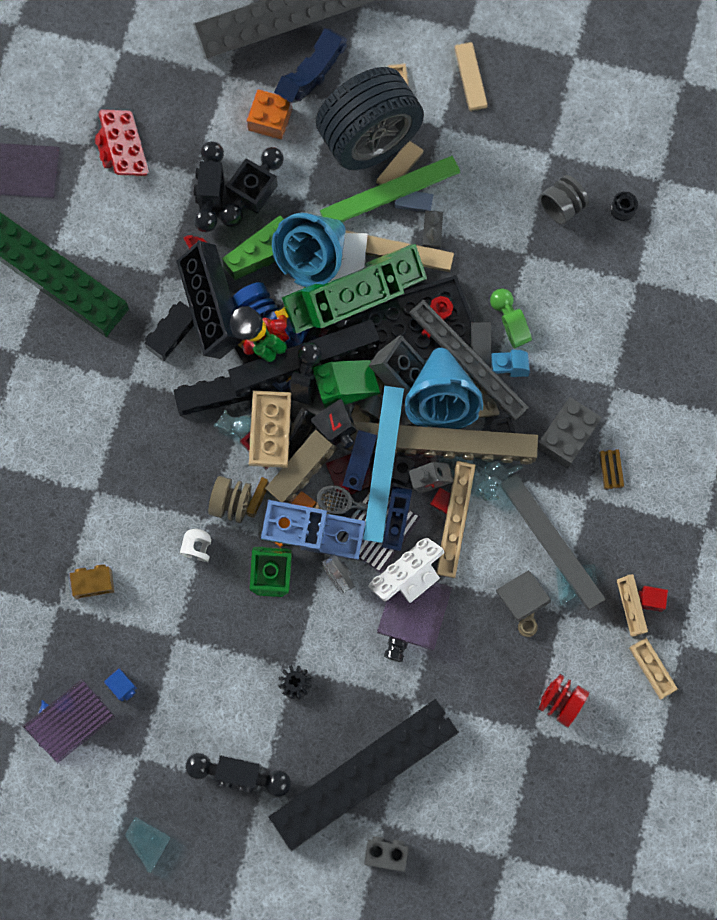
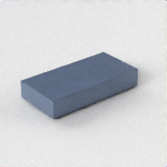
[395,191,434,212]

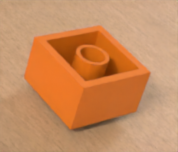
[247,89,293,140]

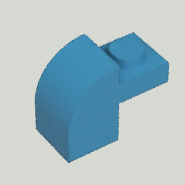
[491,350,530,377]

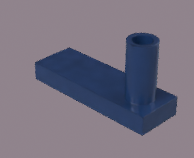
[342,430,377,491]

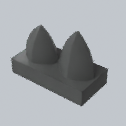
[422,210,443,248]

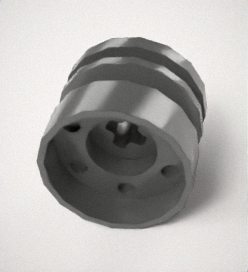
[540,175,589,225]

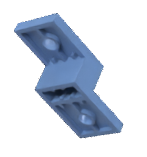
[261,500,366,560]

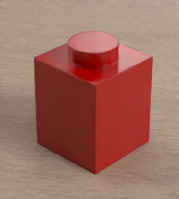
[638,586,668,612]

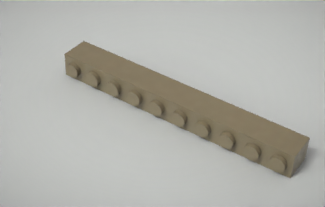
[347,422,538,464]

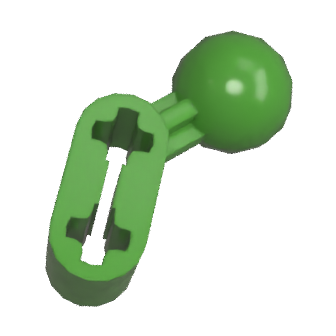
[490,288,532,348]

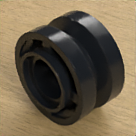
[610,191,638,221]

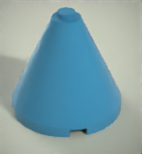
[272,213,346,287]
[405,348,483,429]

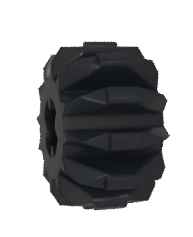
[278,665,312,699]

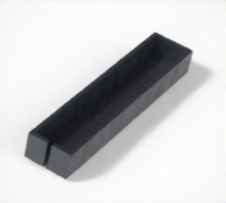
[268,699,459,852]

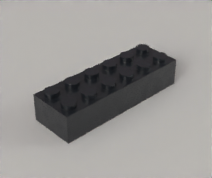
[176,241,243,359]

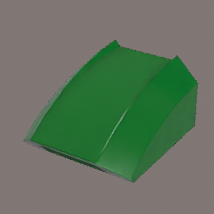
[250,547,292,597]

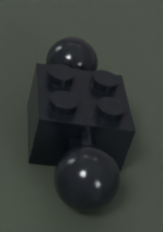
[194,141,225,232]
[219,147,284,227]
[185,753,291,797]

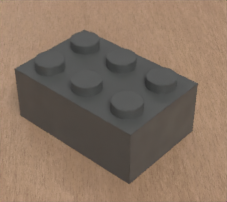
[537,397,602,468]

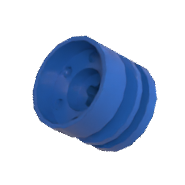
[232,282,279,318]

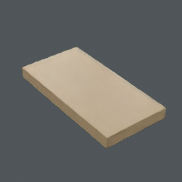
[249,391,291,468]

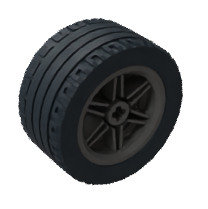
[316,67,424,170]

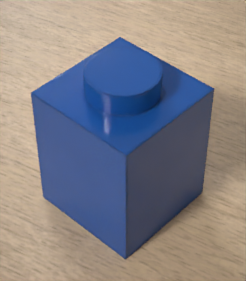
[104,668,137,701]

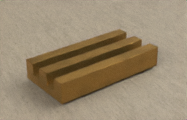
[599,449,624,489]
[247,477,269,518]

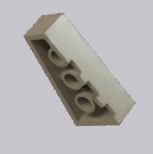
[265,430,339,504]

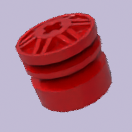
[538,674,590,728]

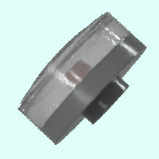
[321,554,355,595]

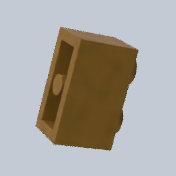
[70,564,115,599]

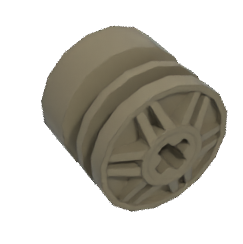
[208,476,252,523]

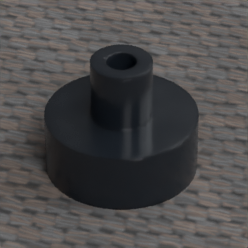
[332,317,352,331]

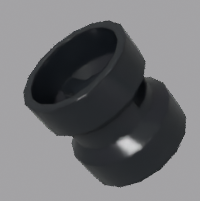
[384,637,408,662]

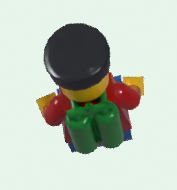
[230,307,294,362]

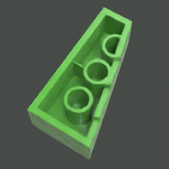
[222,216,284,280]

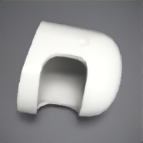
[180,529,211,562]

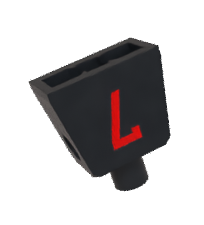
[311,399,357,449]

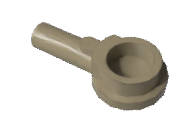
[518,612,538,637]

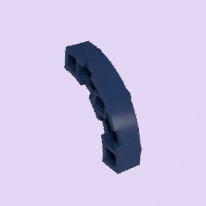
[274,28,348,103]

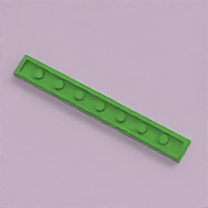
[320,155,460,222]

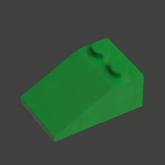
[312,360,381,409]

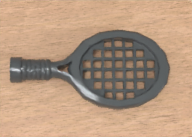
[317,485,368,515]

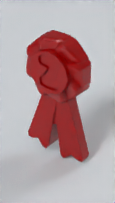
[422,296,453,338]

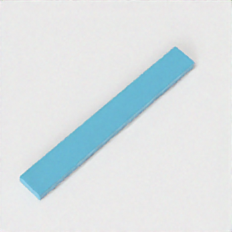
[363,386,404,543]

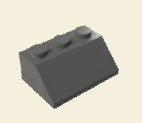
[369,335,426,404]

